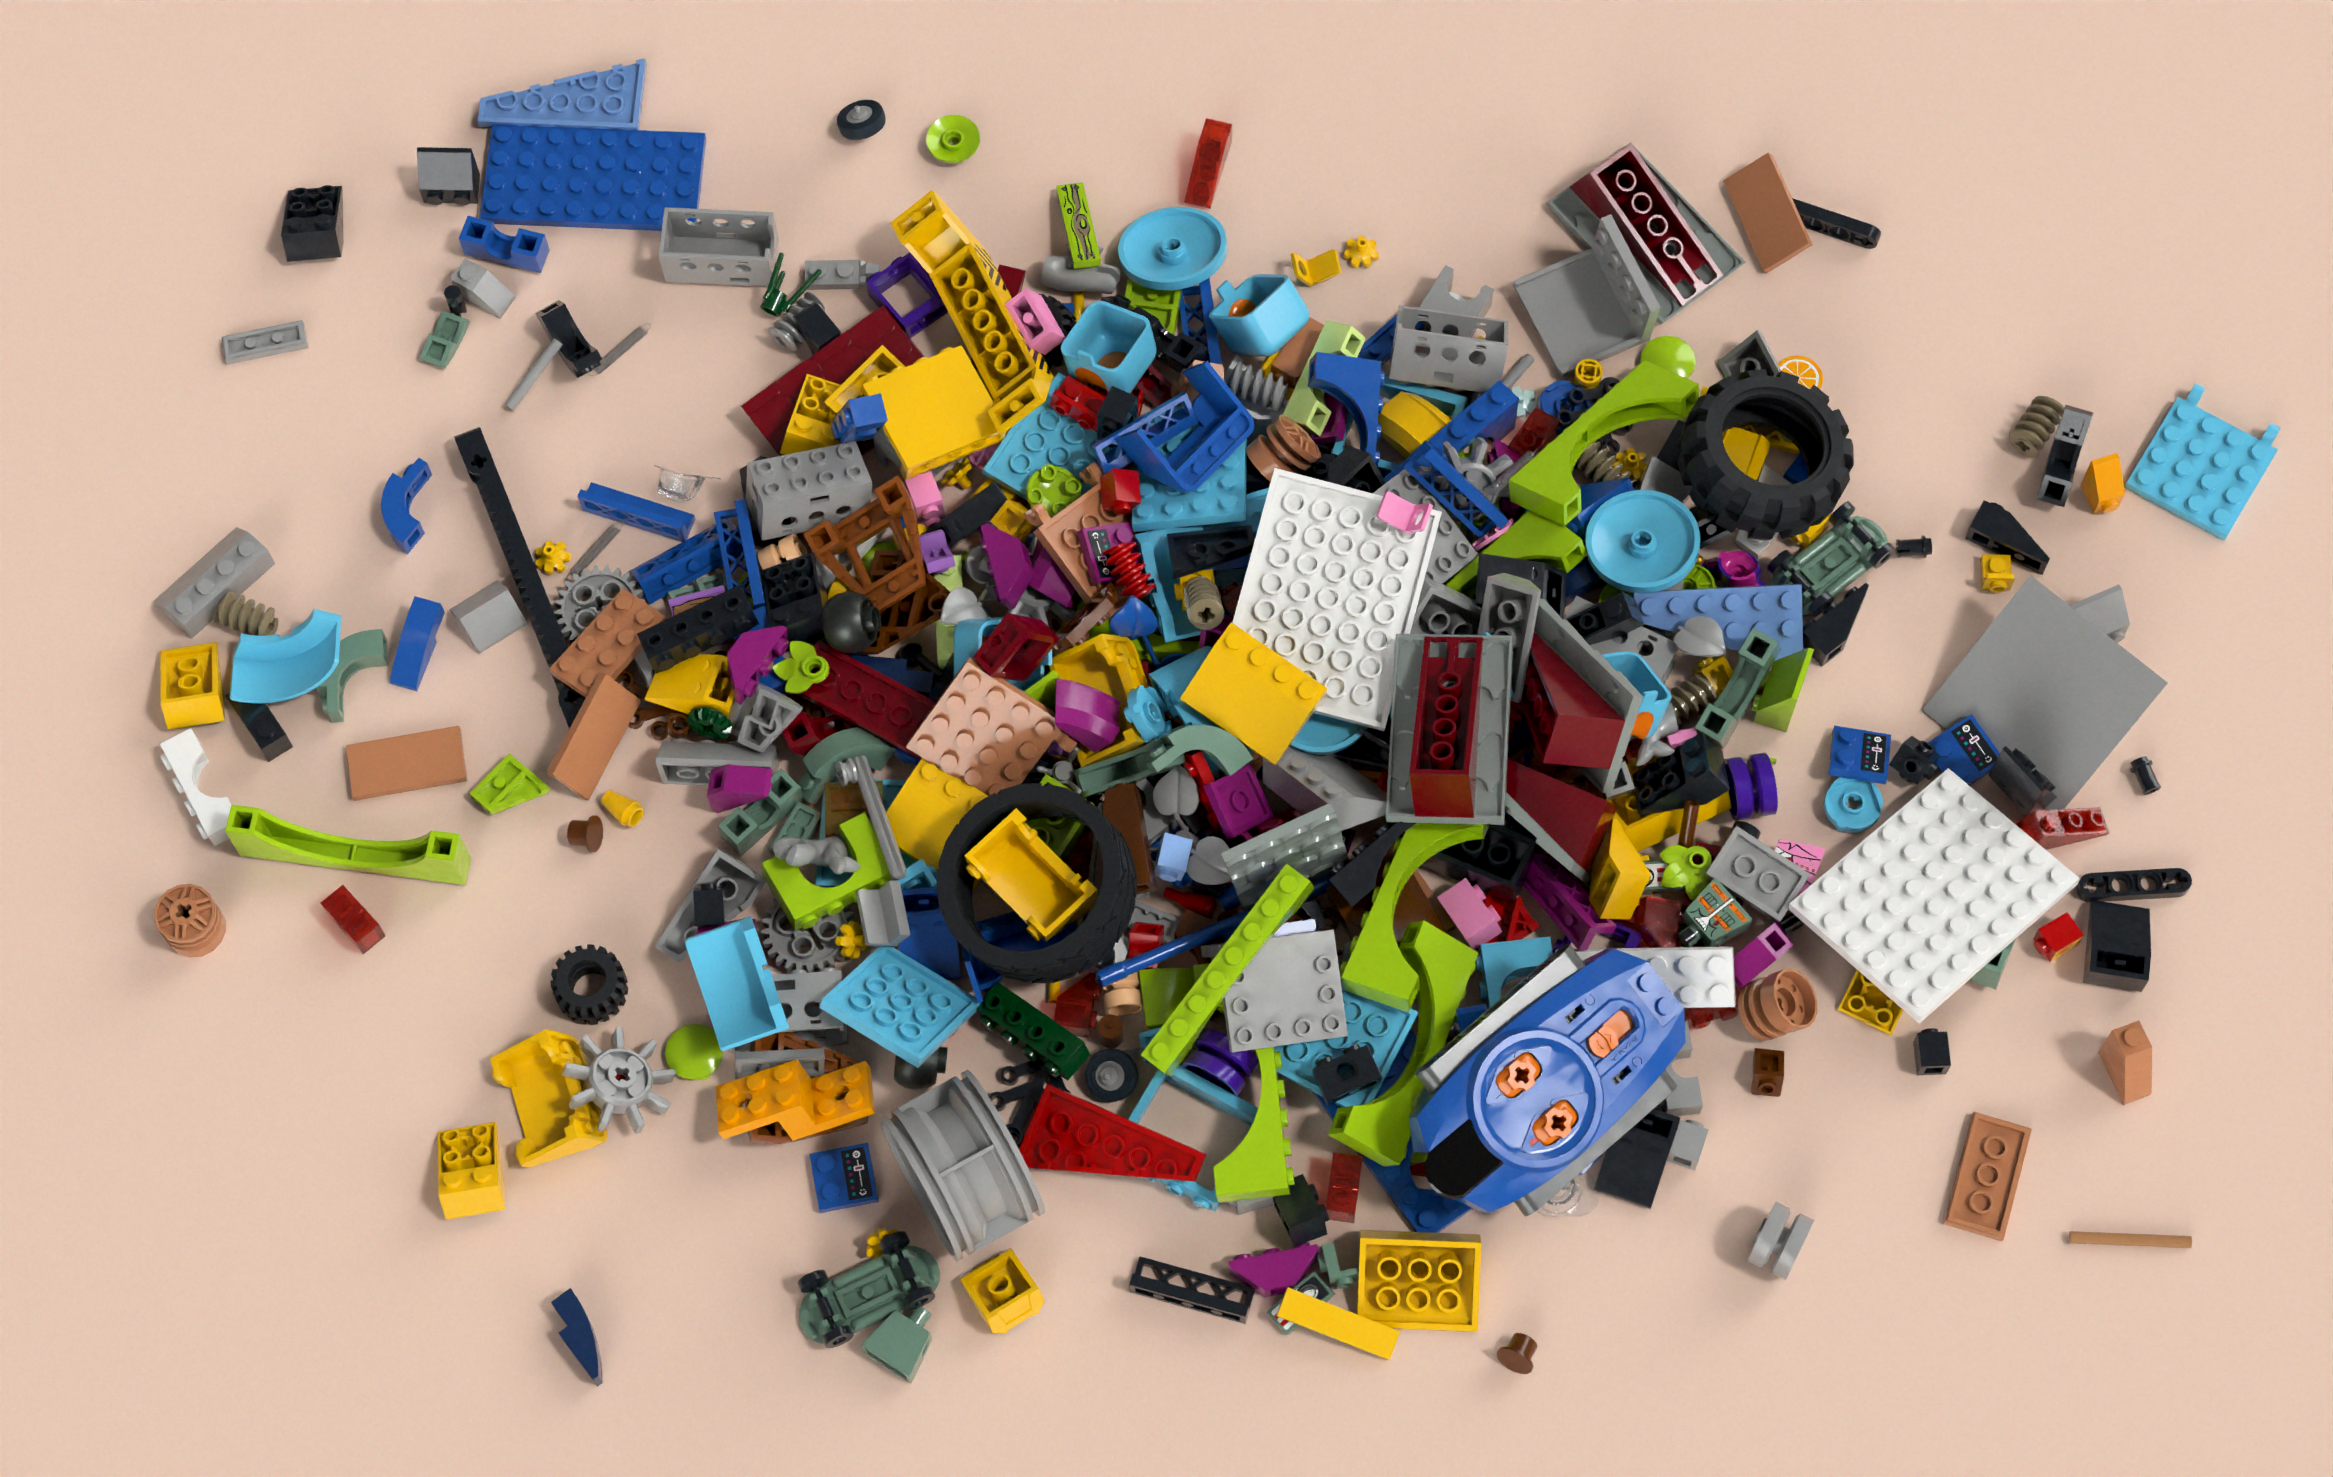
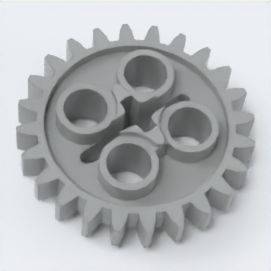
[554,565,646,644]
[761,884,854,973]

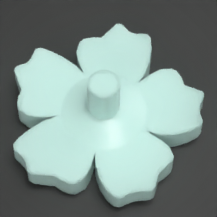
[1512,386,1537,418]

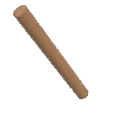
[2069,1231,2192,1248]

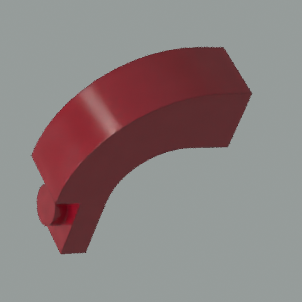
[782,712,858,756]

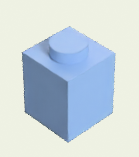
[1154,832,1193,882]

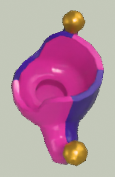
[1695,550,1766,587]

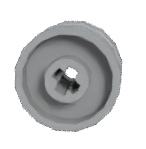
[1747,1202,1814,1280]

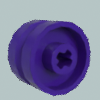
[1724,753,1778,821]
[1182,1028,1259,1097]

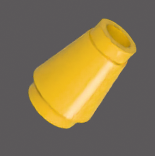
[601,790,644,827]

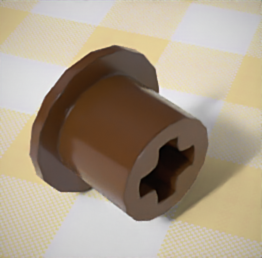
[567,815,603,852]
[1496,1333,1538,1374]

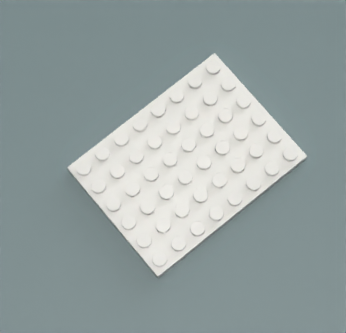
[1232,468,1442,731]
[1789,768,2080,1024]

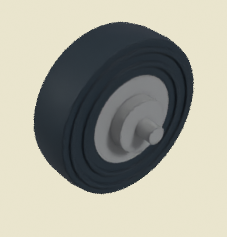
[837,100,886,140]
[1085,1048,1139,1102]

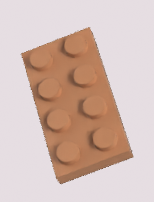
[549,588,667,698]

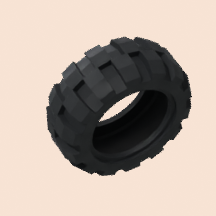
[1677,369,1854,540]

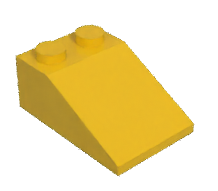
[824,345,905,441]
[160,642,225,730]

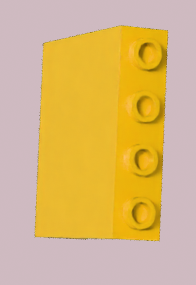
[859,345,1007,480]

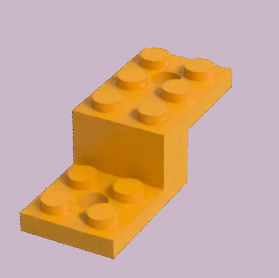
[715,1059,875,1141]

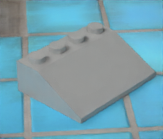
[1263,746,1387,831]

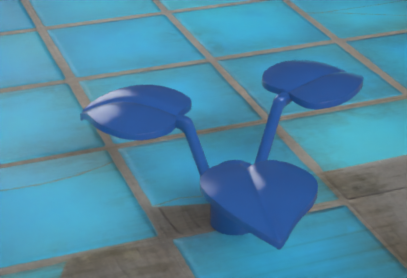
[1109,595,1187,673]

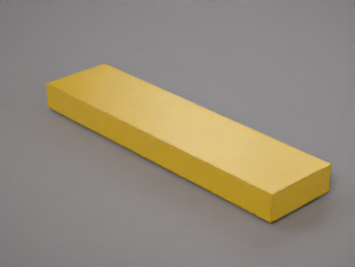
[1276,1287,1400,1360]

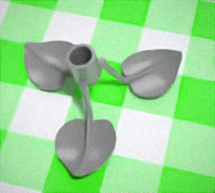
[940,545,1049,626]
[1612,580,1726,657]
[1150,766,1231,885]

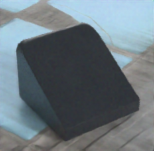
[1293,900,1325,930]

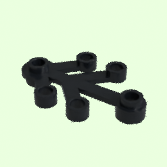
[1554,377,1632,469]
[989,1060,1071,1148]

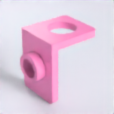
[1376,491,1433,533]

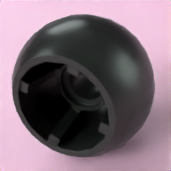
[822,591,881,653]
[894,1047,948,1090]

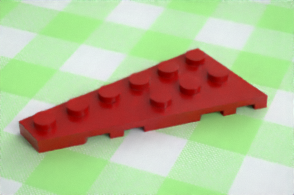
[1019,1084,1207,1182]

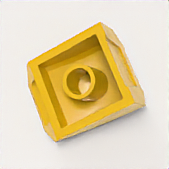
[1378,391,1452,460]
[1722,427,1771,481]
[959,1248,1045,1333]

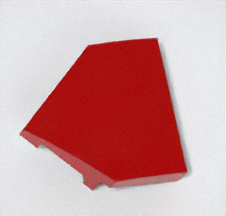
[1483,892,1540,944]

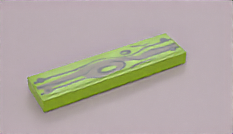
[1056,182,1101,269]

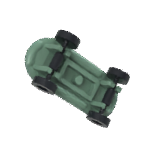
[1767,501,1896,617]
[798,1231,940,1348]

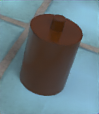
[1098,1014,1124,1048]

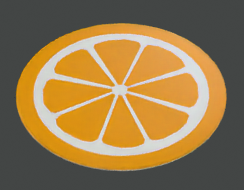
[1778,355,1823,389]

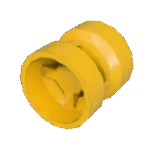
[1573,359,1603,390]

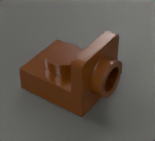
[1751,1048,1784,1097]

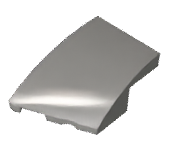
[729,682,803,752]

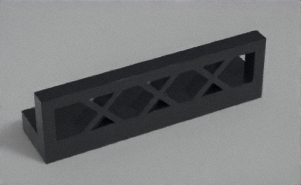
[1129,1256,1255,1324]

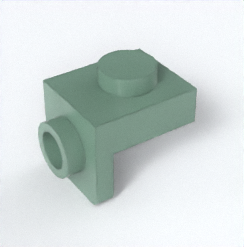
[1317,1242,1359,1289]

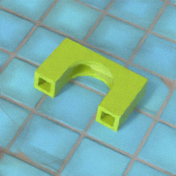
[762,812,894,931]

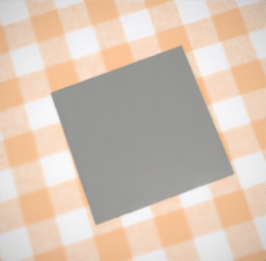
[1922,575,2168,818]

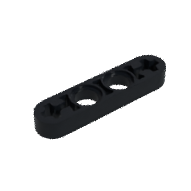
[1792,198,1881,249]
[2076,868,2192,902]

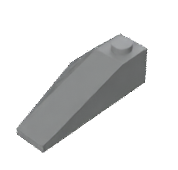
[654,846,766,962]

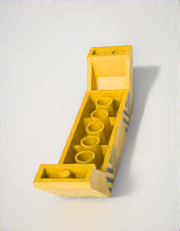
[890,190,1053,434]

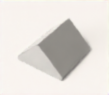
[1717,330,1781,379]
[450,580,528,653]

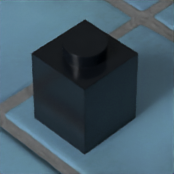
[693,882,725,926]
[1913,1028,1951,1076]

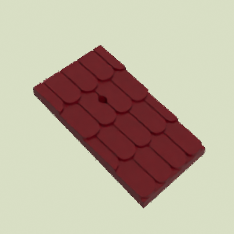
[741,306,925,456]

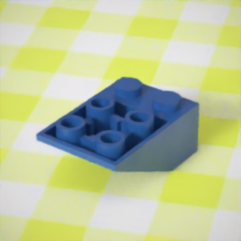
[899,887,961,980]

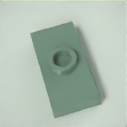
[769,801,821,855]

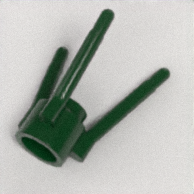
[760,252,822,317]

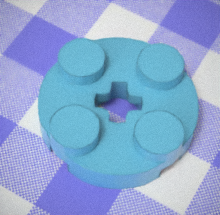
[1124,685,1172,744]
[1823,777,1883,833]

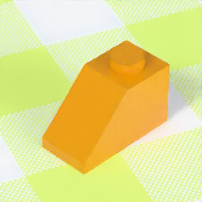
[2080,453,2125,514]

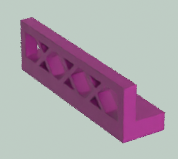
[1523,854,1617,950]

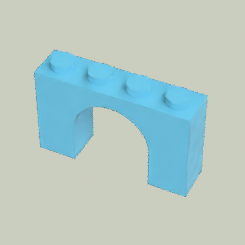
[1475,937,1553,1010]

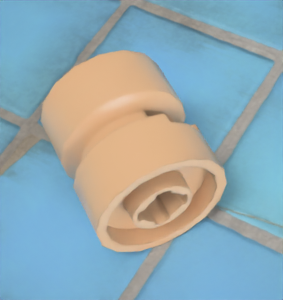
[758,533,808,570]
[1102,971,1143,1016]

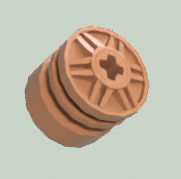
[1246,415,1321,482]
[154,884,226,958]
[1738,968,1817,1041]

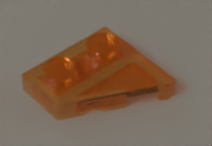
[825,781,884,838]

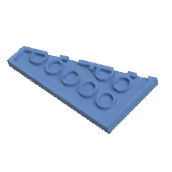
[477,58,647,130]
[1632,584,1803,661]

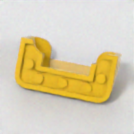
[1049,634,1149,767]
[965,808,1099,942]
[490,1029,608,1168]

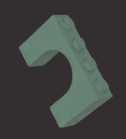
[1695,628,1781,749]

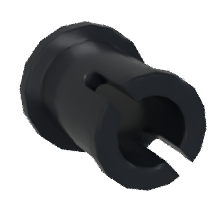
[1896,535,1932,558]
[2130,756,2161,795]

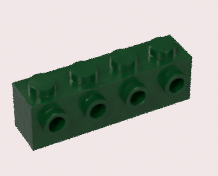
[977,982,1090,1081]

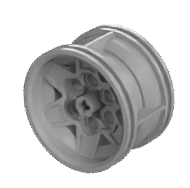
[879,1070,1045,1262]

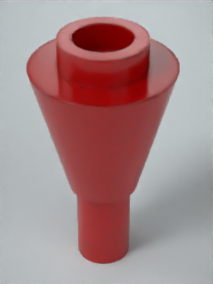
[1163,887,1217,918]

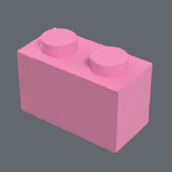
[1005,288,1066,355]
[905,471,945,530]
[1437,878,1503,950]

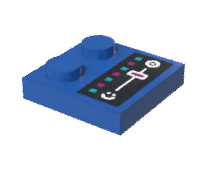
[1928,714,2000,786]
[1828,725,1891,784]
[810,1143,879,1213]

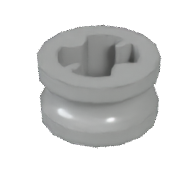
[835,758,858,786]

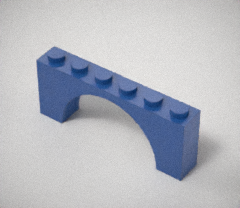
[1308,352,1385,466]
[1383,380,1519,483]

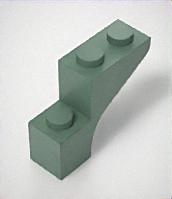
[1074,738,1186,798]

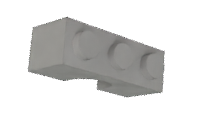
[1658,1021,1703,1117]

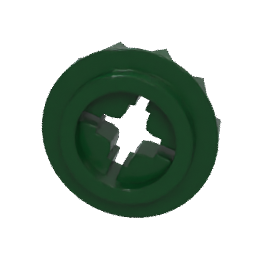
[687,707,733,741]

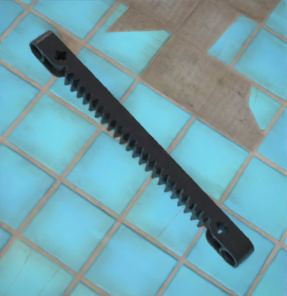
[454,427,586,729]

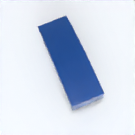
[390,596,445,691]

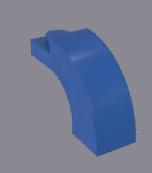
[381,458,432,554]

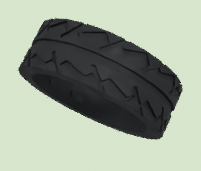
[936,783,1137,984]

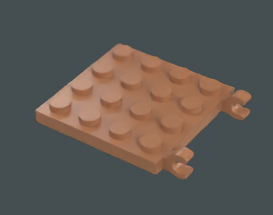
[1024,462,1152,618]
[906,657,1077,796]

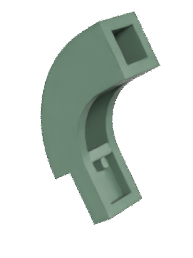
[316,629,388,723]
[1144,724,1254,776]
[797,727,896,804]

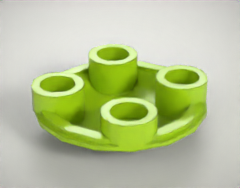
[1640,336,1696,378]
[1026,464,1082,518]
[665,1024,724,1081]

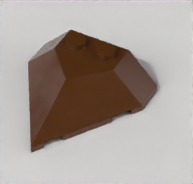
[852,550,950,654]

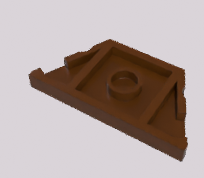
[1052,581,1119,657]

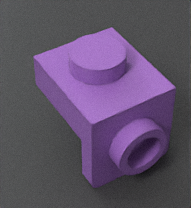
[919,529,956,574]

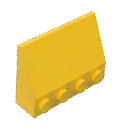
[1180,622,1327,766]
[1585,744,1731,852]
[886,758,988,891]
[1357,1230,1481,1332]

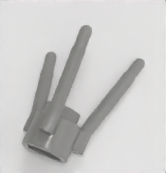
[1037,747,1082,794]

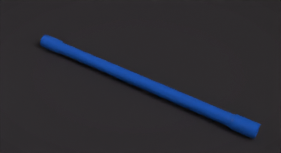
[1095,875,1332,988]

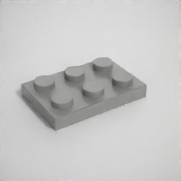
[1704,826,1810,924]

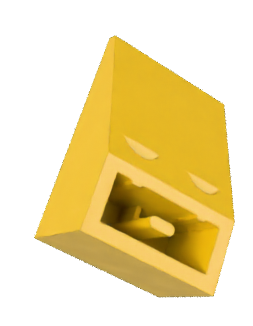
[780,374,841,455]
[645,654,735,719]
[1589,819,1651,919]
[1838,970,1903,1035]
[438,1122,505,1220]

